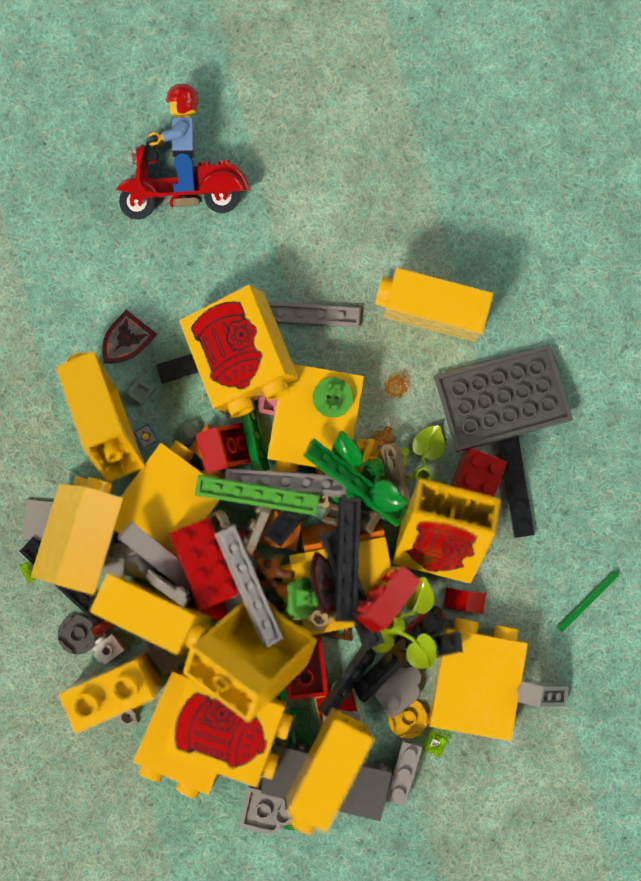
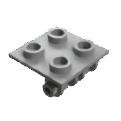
[22,500,53,541]

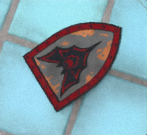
[102,310,157,364]
[310,551,336,615]

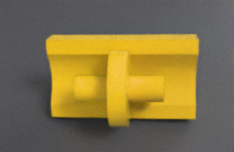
[350,438,382,474]

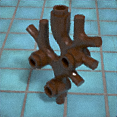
[254,554,295,610]

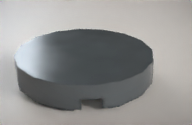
[58,614,98,654]

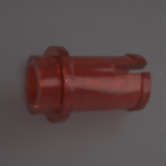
[90,619,117,638]

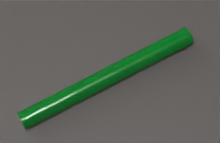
[557,571,618,632]

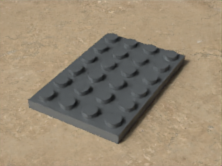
[434,345,573,453]

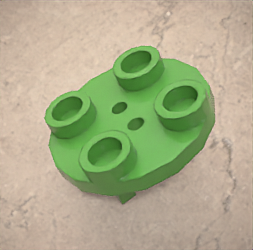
[312,377,353,418]
[287,577,318,619]

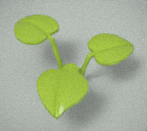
[379,425,445,484]
[372,577,437,669]

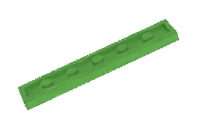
[195,475,320,516]

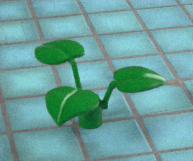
[332,431,409,512]

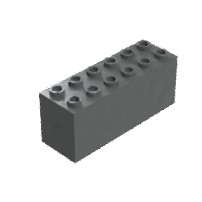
[261,737,392,821]

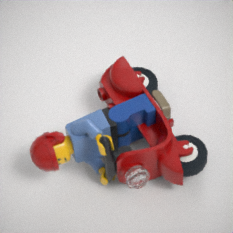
[115,84,251,220]

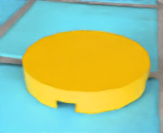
[388,700,428,739]

